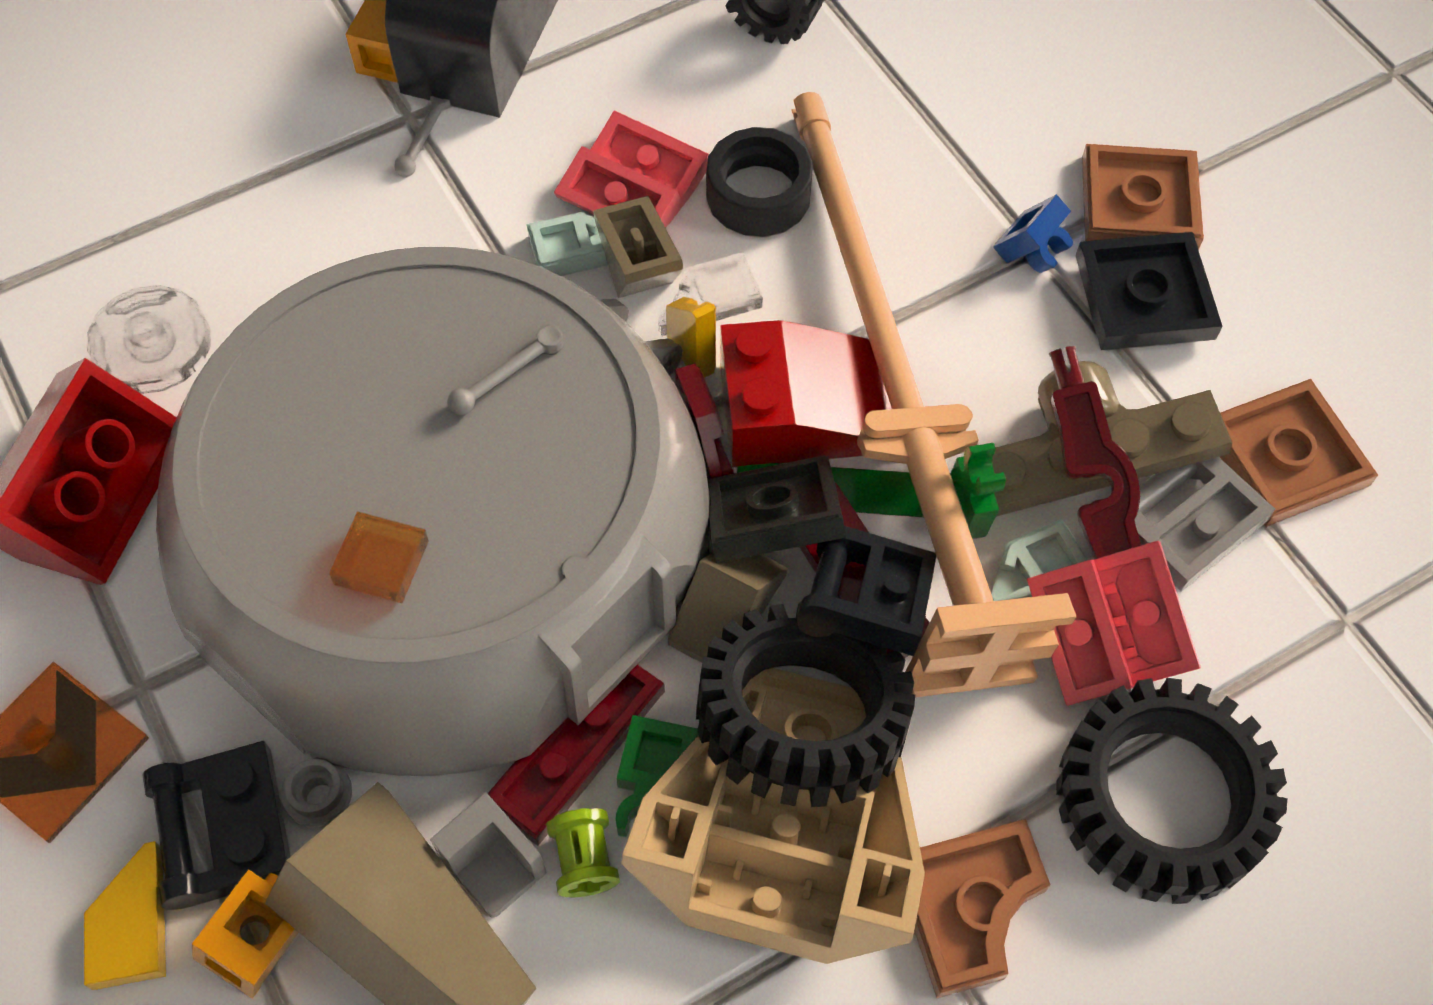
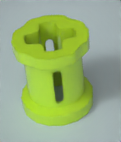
[546,808,620,898]

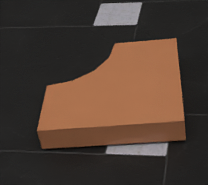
[914,819,1051,999]

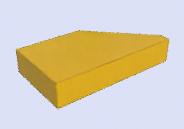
[666,297,716,378]
[84,841,166,990]

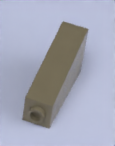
[265,782,536,1005]

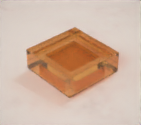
[329,511,429,603]

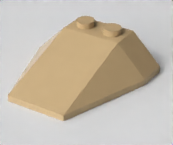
[621,668,925,964]

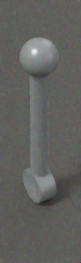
[394,96,451,177]
[447,325,564,415]

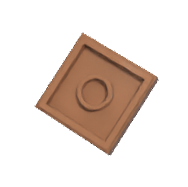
[1082,144,1204,250]
[1220,379,1378,527]

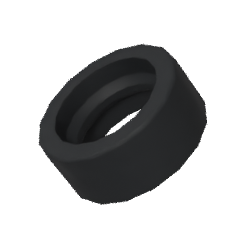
[706,127,813,237]

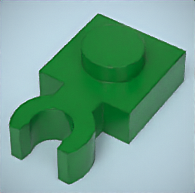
[950,442,1006,539]
[615,715,698,838]

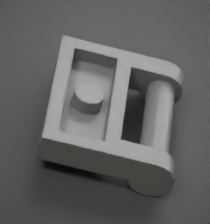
[1135,457,1276,592]

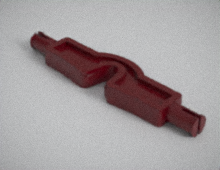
[1049,346,1141,559]

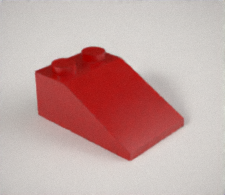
[720,320,892,467]

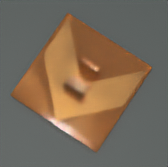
[0,661,149,844]

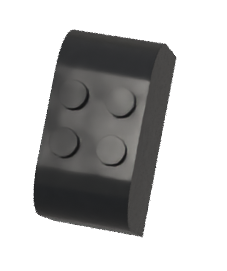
[385,0,558,118]

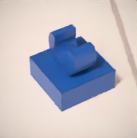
[993,194,1074,273]

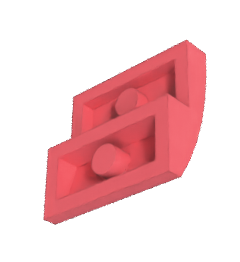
[554,110,709,228]
[1027,540,1201,706]

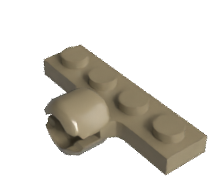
[992,361,1232,517]

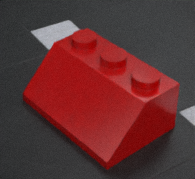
[0,358,176,585]

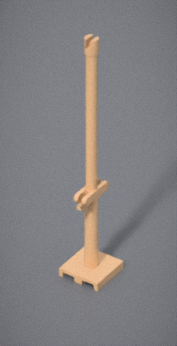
[791,92,1077,698]

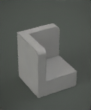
[430,792,547,918]

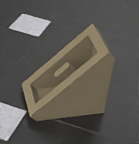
[593,196,683,298]
[668,552,788,663]

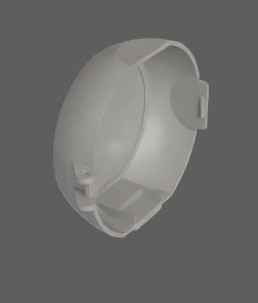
[156,247,710,776]

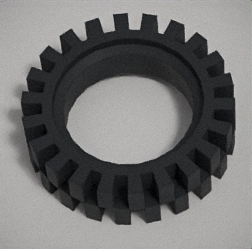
[696,603,916,807]
[1056,678,1288,904]

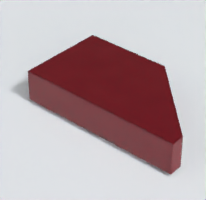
[675,363,734,480]

